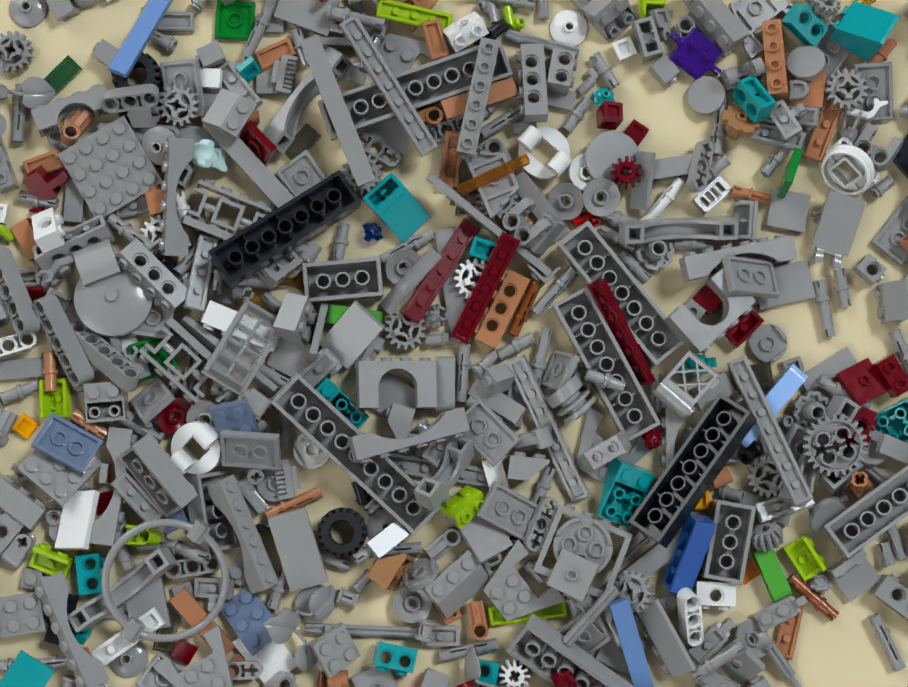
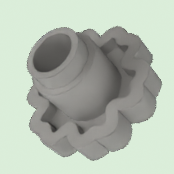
[635,239,675,272]
[792,390,830,429]

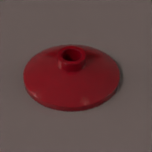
[157,397,191,435]

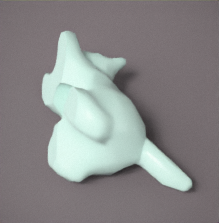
[191,139,228,172]

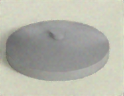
[74,260,153,337]

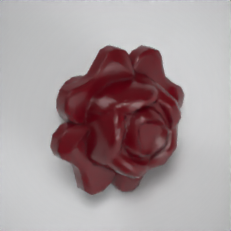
[642,427,662,450]

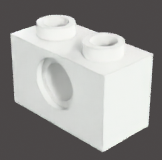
[443,11,489,52]
[31,207,66,253]
[694,580,736,610]

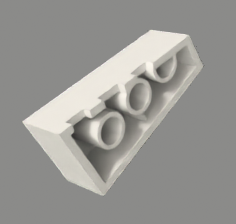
[198,300,280,352]

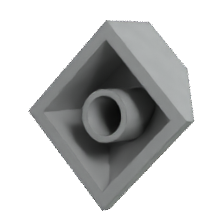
[202,89,257,142]
[875,279,908,323]

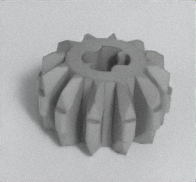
[750,521,783,552]

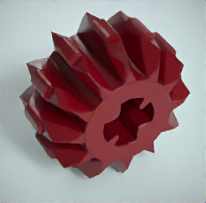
[610,156,643,190]

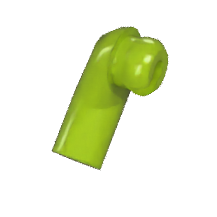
[502,5,525,30]
[0,224,15,242]

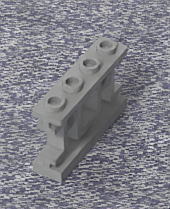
[181,179,272,241]
[139,316,229,404]

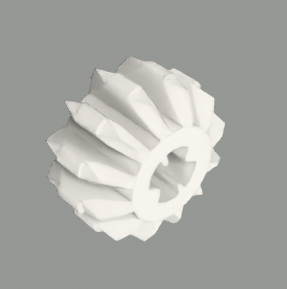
[498,658,531,687]

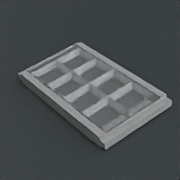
[201,299,279,397]

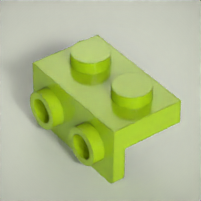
[39,378,71,419]
[440,485,485,529]
[782,535,827,581]
[29,543,75,580]

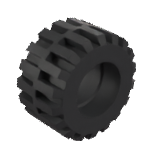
[111,52,163,100]
[317,507,367,557]

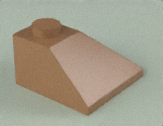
[367,553,416,591]

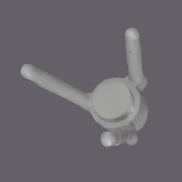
[839,108,877,145]

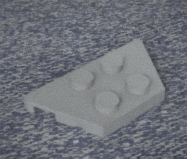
[464,151,520,220]

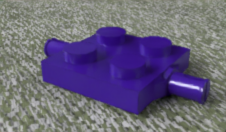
[668,27,723,80]

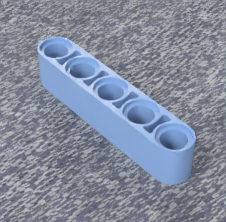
[741,364,808,448]

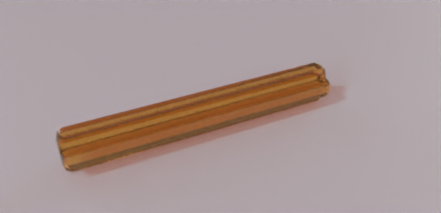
[457,154,530,195]

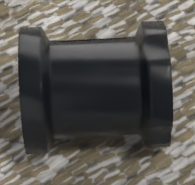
[738,441,763,465]

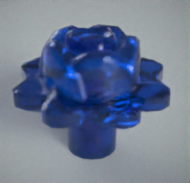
[362,222,383,242]

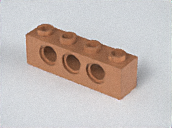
[762,19,789,101]
[473,270,530,350]

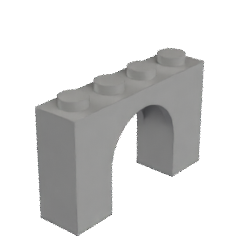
[664,267,756,355]
[356,357,437,410]

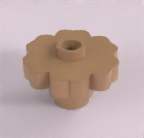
[720,104,759,140]

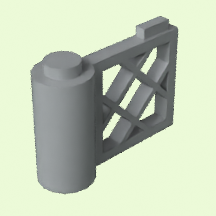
[652,350,720,418]

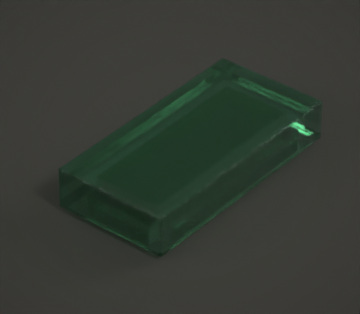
[44,55,83,96]

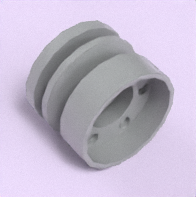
[544,373,597,424]

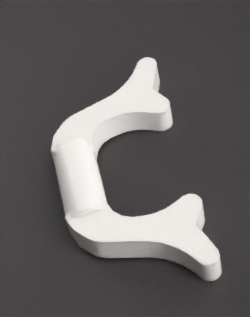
[846,92,888,120]

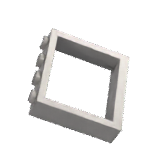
[533,503,633,598]

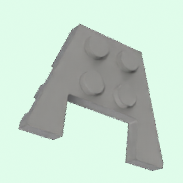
[728,0,801,61]
[378,33,441,75]
[575,407,651,484]
[483,539,565,621]
[541,593,612,655]
[153,625,233,687]

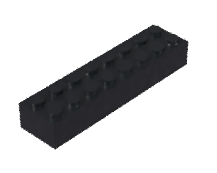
[208,170,361,289]
[628,393,757,548]

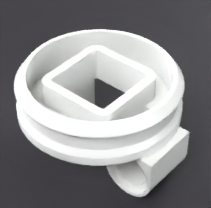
[517,125,572,180]
[821,137,880,196]
[171,421,221,475]

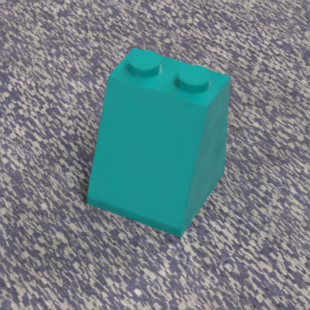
[830,1,900,62]

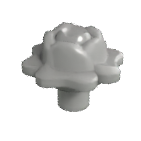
[809,574,833,595]

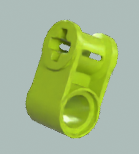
[125,525,162,546]

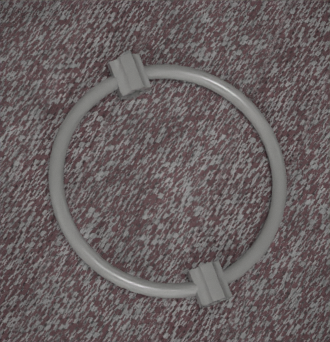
[101,518,230,643]

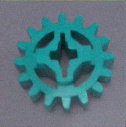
[674,354,717,377]

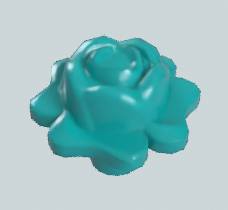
[593,87,615,107]

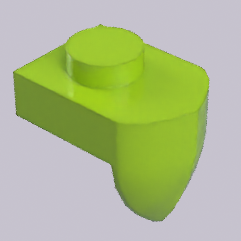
[638,0,666,18]

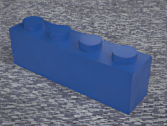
[662,514,716,593]

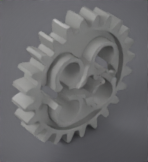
[802,412,868,477]

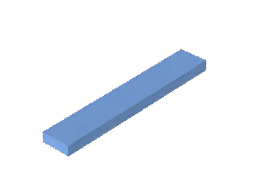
[108,0,173,78]
[609,597,654,687]

